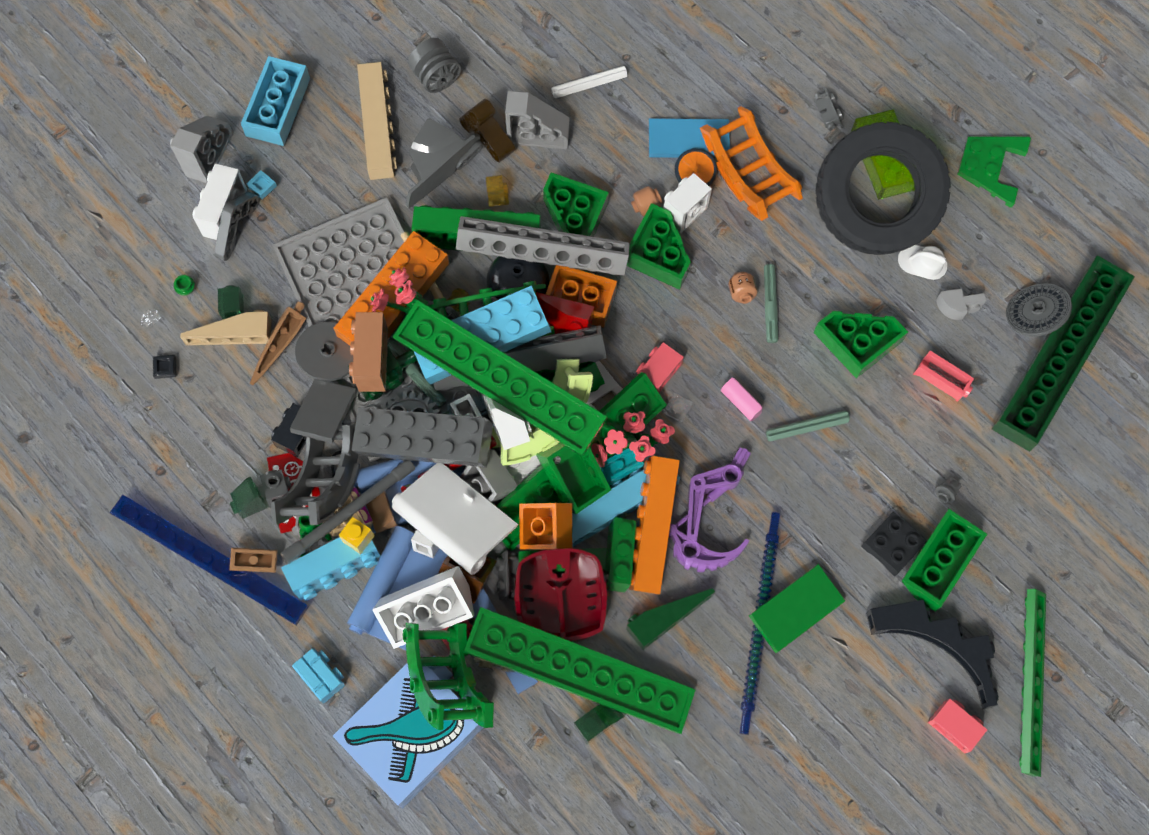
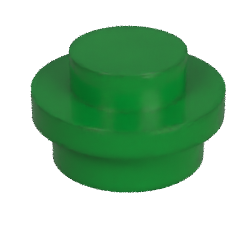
[173,275,195,296]

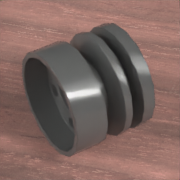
[407,38,461,93]

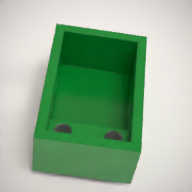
[536,442,611,514]

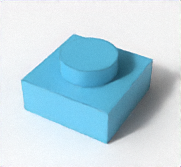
[246,170,277,200]

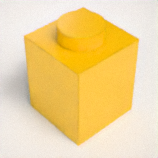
[339,517,374,554]

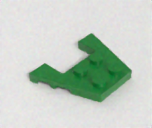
[957,137,1031,208]

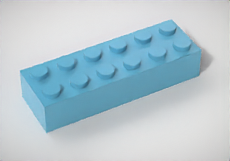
[414,286,551,384]

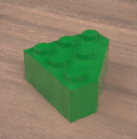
[543,172,609,237]
[626,203,691,290]
[814,311,908,379]

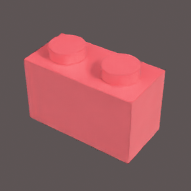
[636,342,684,393]
[928,699,987,753]

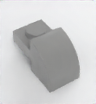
[936,289,986,320]

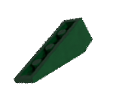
[626,588,715,650]

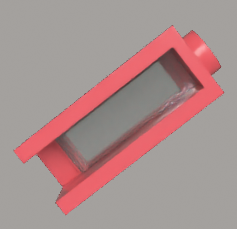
[913,351,974,402]

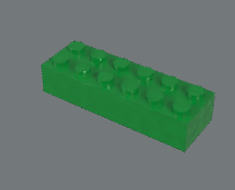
[412,205,541,251]

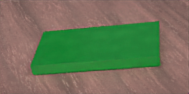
[749,564,845,653]

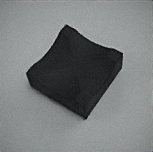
[861,512,927,576]

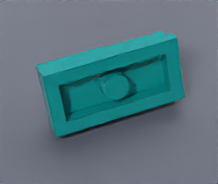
[600,448,644,485]

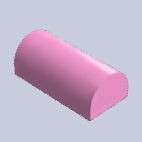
[721,377,762,422]

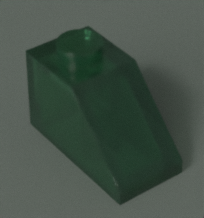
[230,477,267,519]
[574,704,624,745]

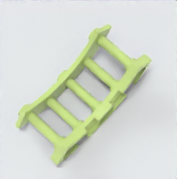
[492,359,593,466]

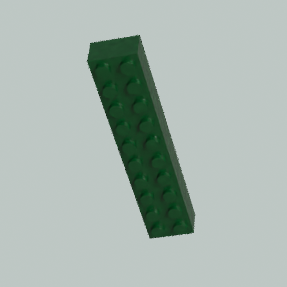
[992,255,1135,452]

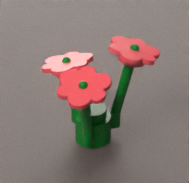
[591,424,637,467]

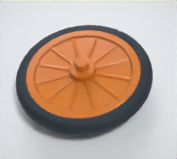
[675,149,717,186]

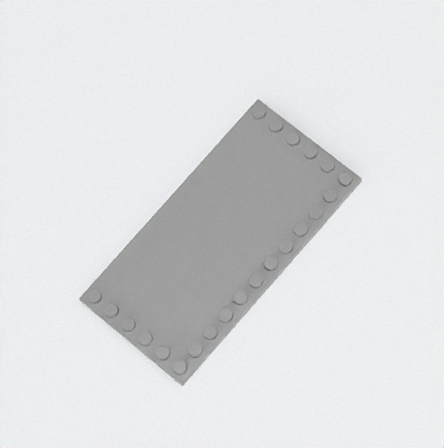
[272,197,486,463]

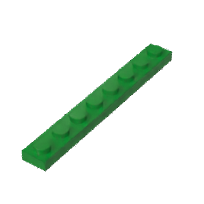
[1019,589,1046,777]

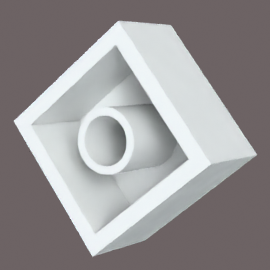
[663,173,712,234]

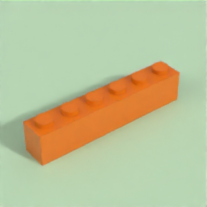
[629,456,680,594]

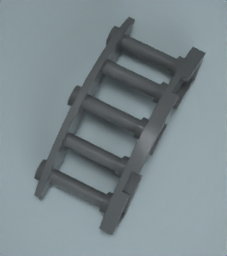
[271,423,360,525]

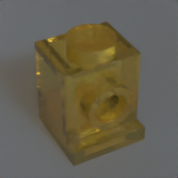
[486,175,509,207]

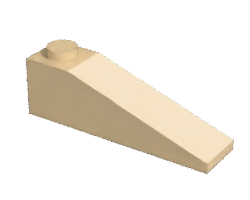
[180,310,272,345]

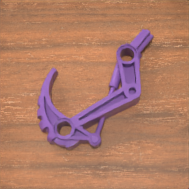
[669,448,751,572]

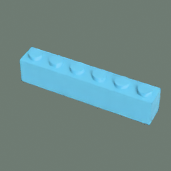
[572,457,680,548]

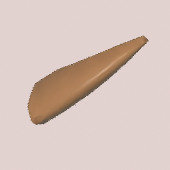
[250,301,306,385]

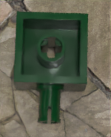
[348,346,418,402]

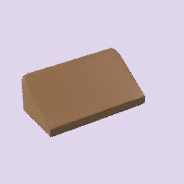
[366,491,397,534]
[230,548,277,573]

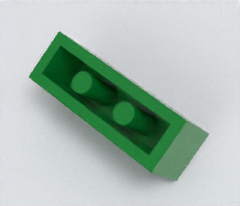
[604,517,636,593]

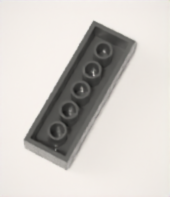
[351,407,493,467]

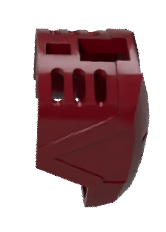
[515,548,607,641]

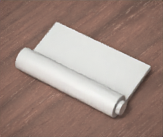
[392,463,518,575]

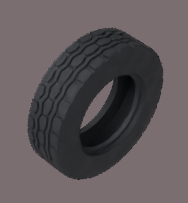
[815,122,951,255]

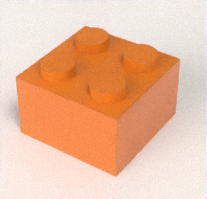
[519,503,573,549]

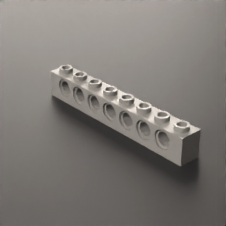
[456,216,629,276]

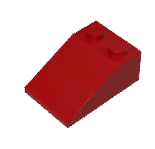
[536,292,595,334]

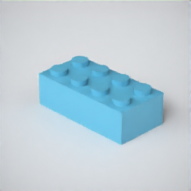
[241,56,310,146]
[281,537,380,601]

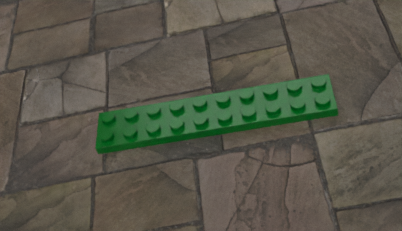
[393,300,607,456]
[496,372,667,551]
[463,607,696,734]

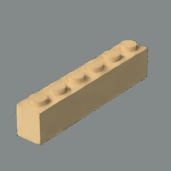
[357,62,397,180]

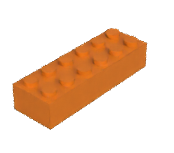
[334,231,449,345]

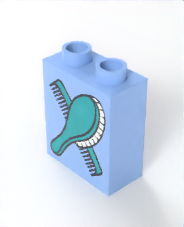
[333,656,483,808]

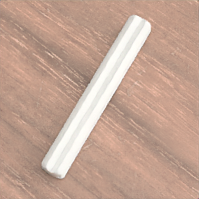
[551,66,627,98]

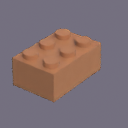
[349,312,388,392]

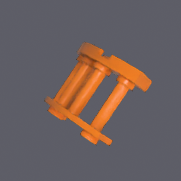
[700,106,803,221]

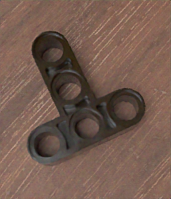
[459,99,515,163]

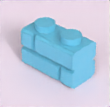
[292,648,345,704]

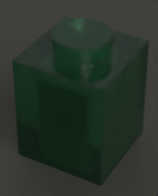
[217,285,244,320]

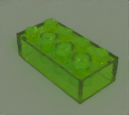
[851,109,915,200]

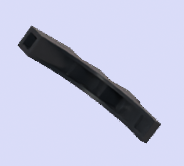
[866,600,999,710]

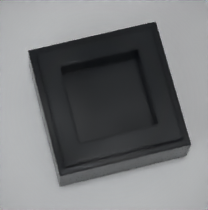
[153,355,176,379]

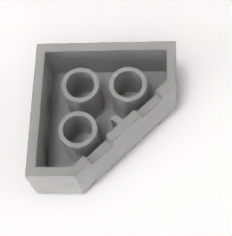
[505,90,570,149]
[170,116,233,183]

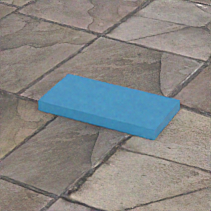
[649,118,730,158]

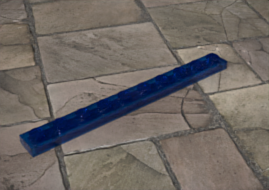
[110,495,309,626]

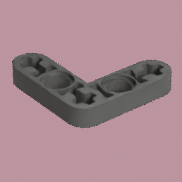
[214,192,259,261]

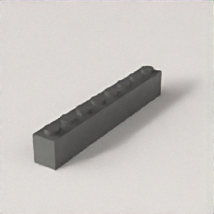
[433,325,607,391]

